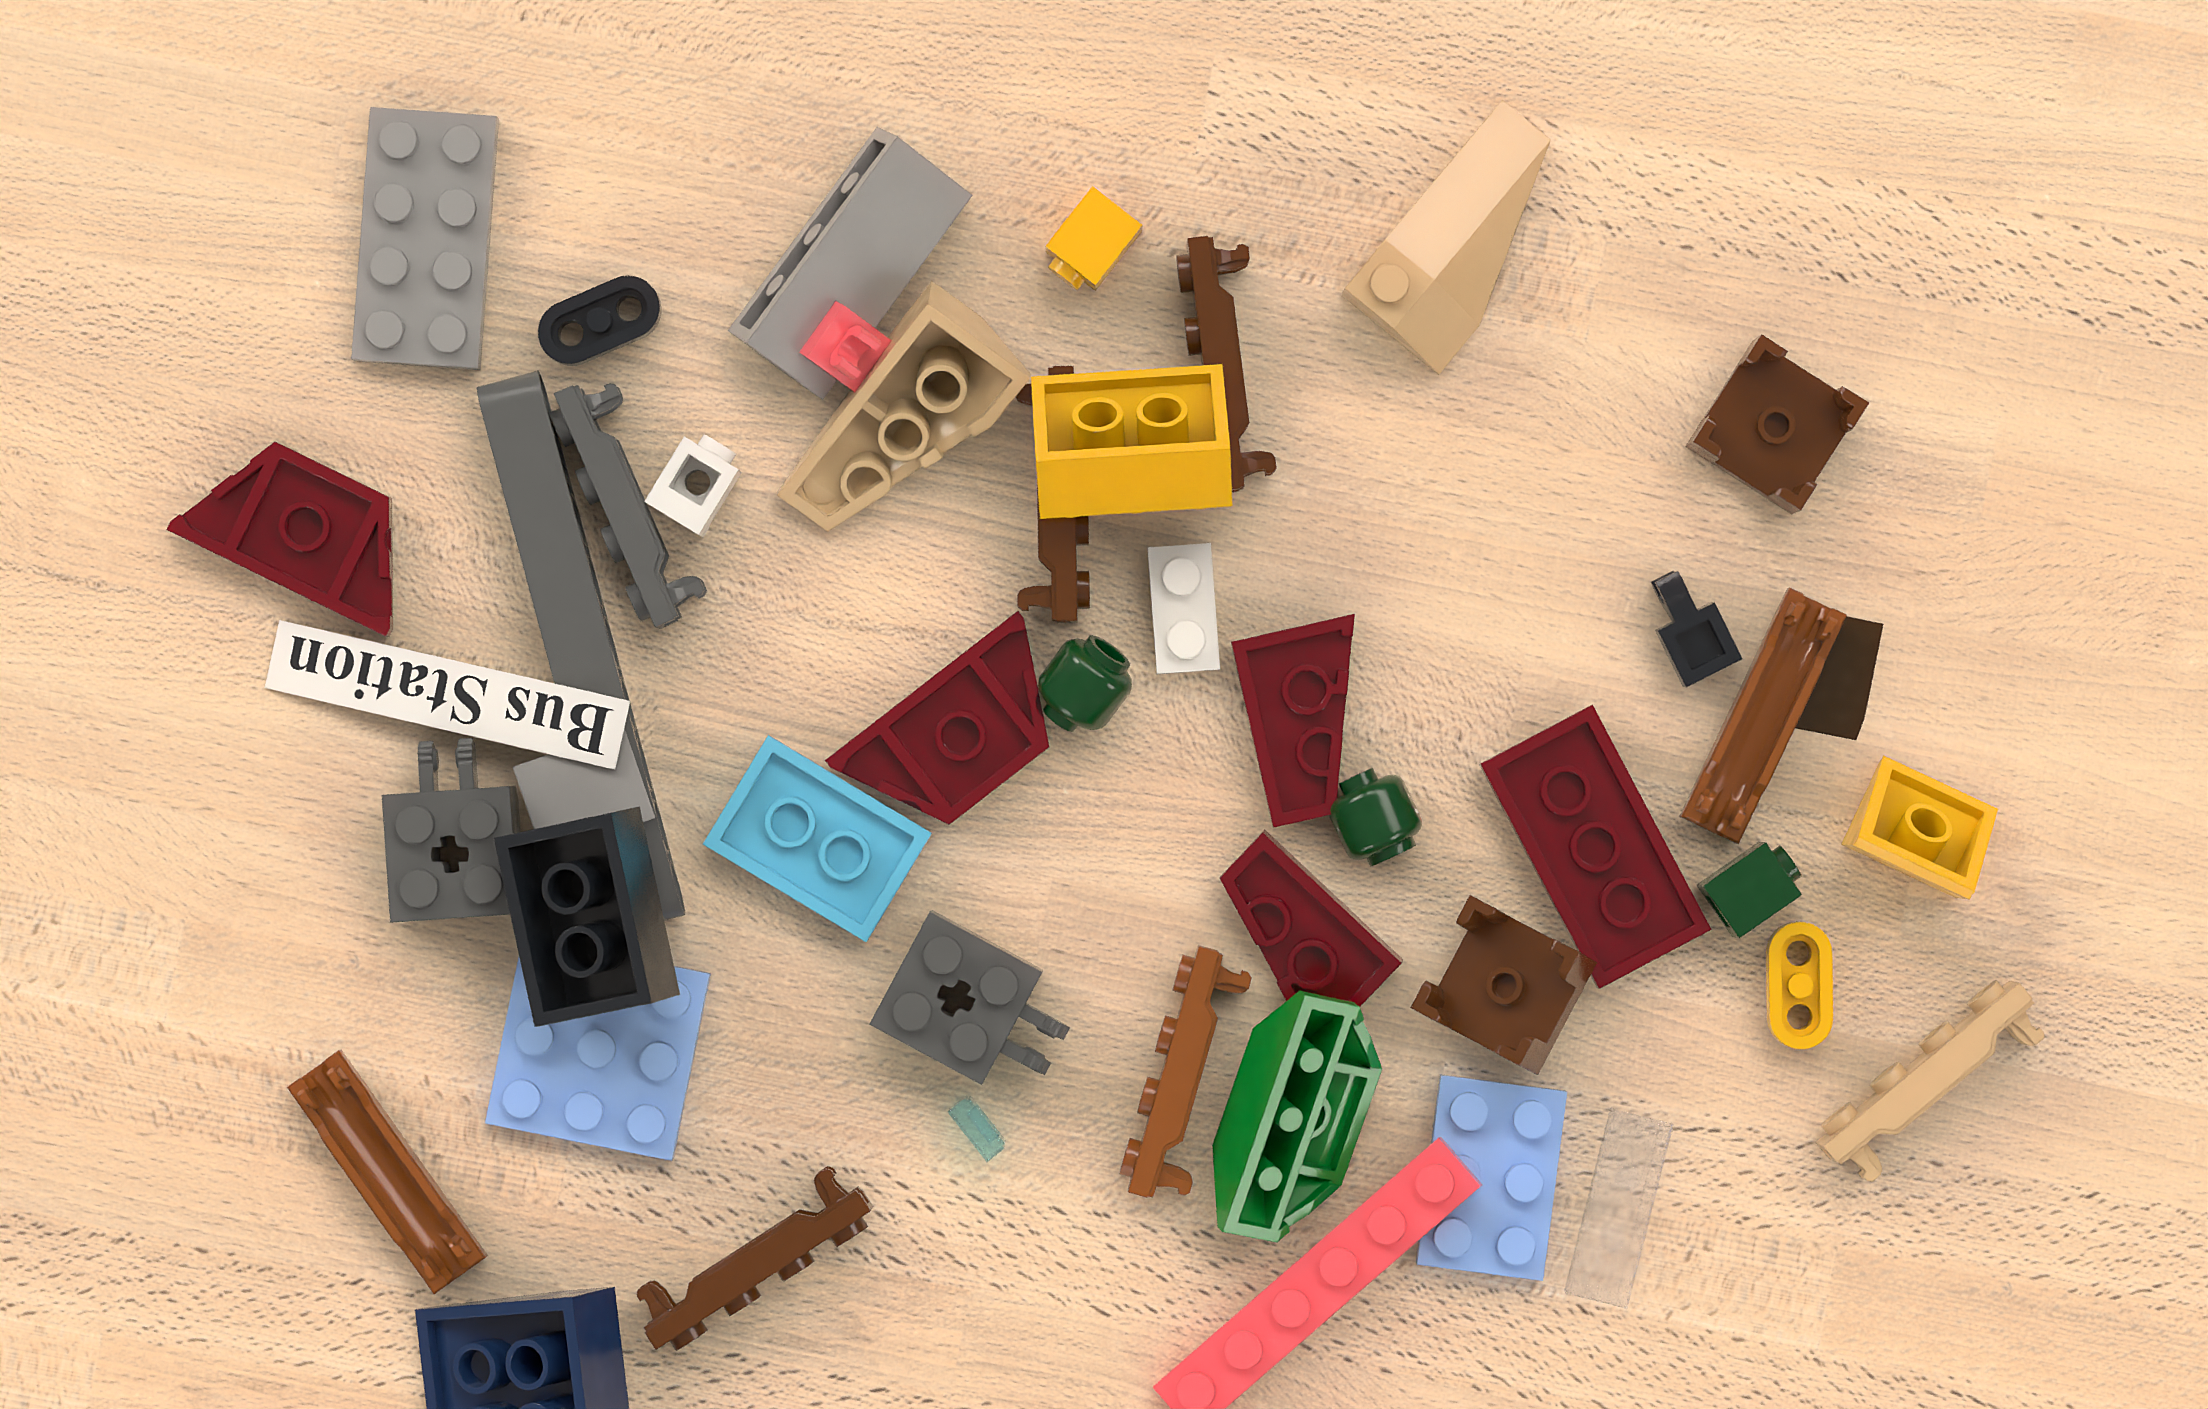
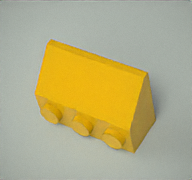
[1031,364,1233,519]

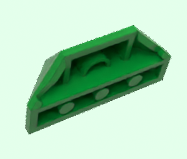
[1212,991,1382,1243]

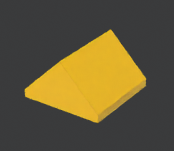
[1841,755,1998,900]

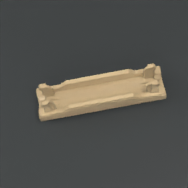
[1815,980,2044,1182]

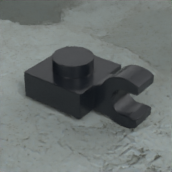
[1651,571,1743,687]

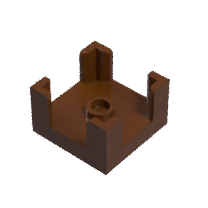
[1685,334,1869,515]
[1410,895,1597,1075]

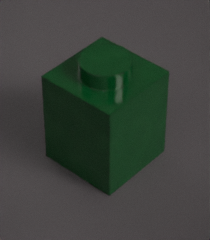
[1697,842,1802,938]

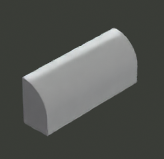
[728,127,972,400]

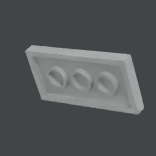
[351,107,499,370]

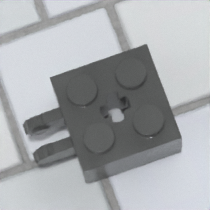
[382,738,521,923]
[869,910,1070,1085]

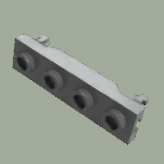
[550,383,707,629]

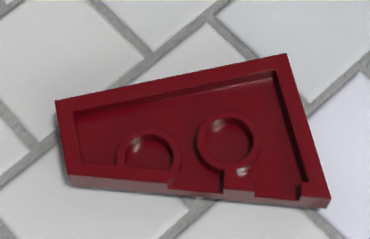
[1231,614,1355,828]
[1220,829,1403,1007]

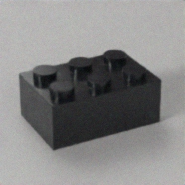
[494,806,680,1027]

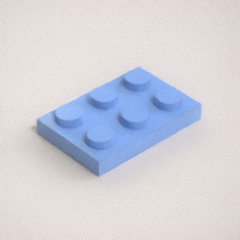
[1416,1074,1567,1281]

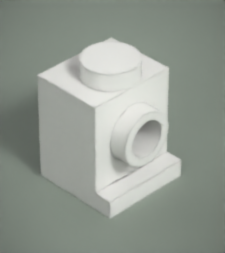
[644,434,742,537]

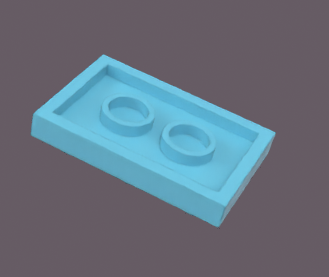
[703,735,932,942]

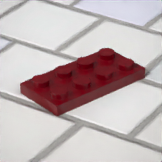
[1479,705,1712,989]

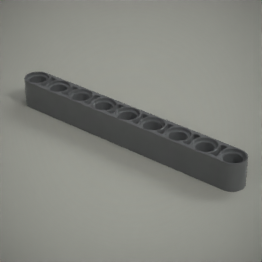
[477,370,685,921]

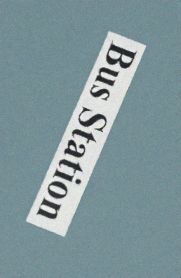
[265,620,630,770]

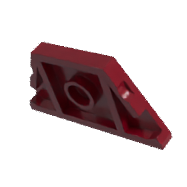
[166,442,393,637]
[825,611,1050,825]

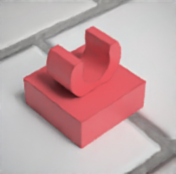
[799,301,892,392]

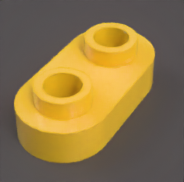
[1766,921,1833,1049]

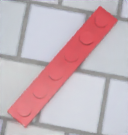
[1153,1137,1482,1409]

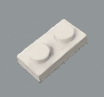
[1147,543,1220,674]

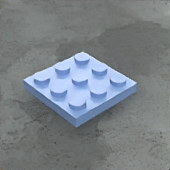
[485,957,711,1161]

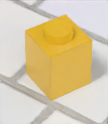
[1045,186,1143,291]

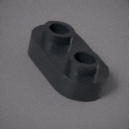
[538,275,662,366]

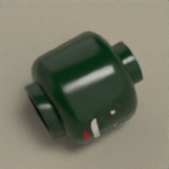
[1329,768,1422,867]

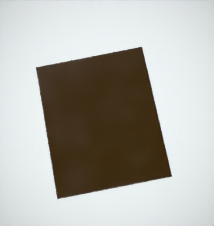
[1795,616,1884,741]

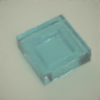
[948,1095,1006,1162]

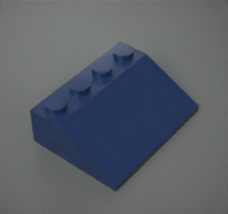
[415,1287,629,1409]

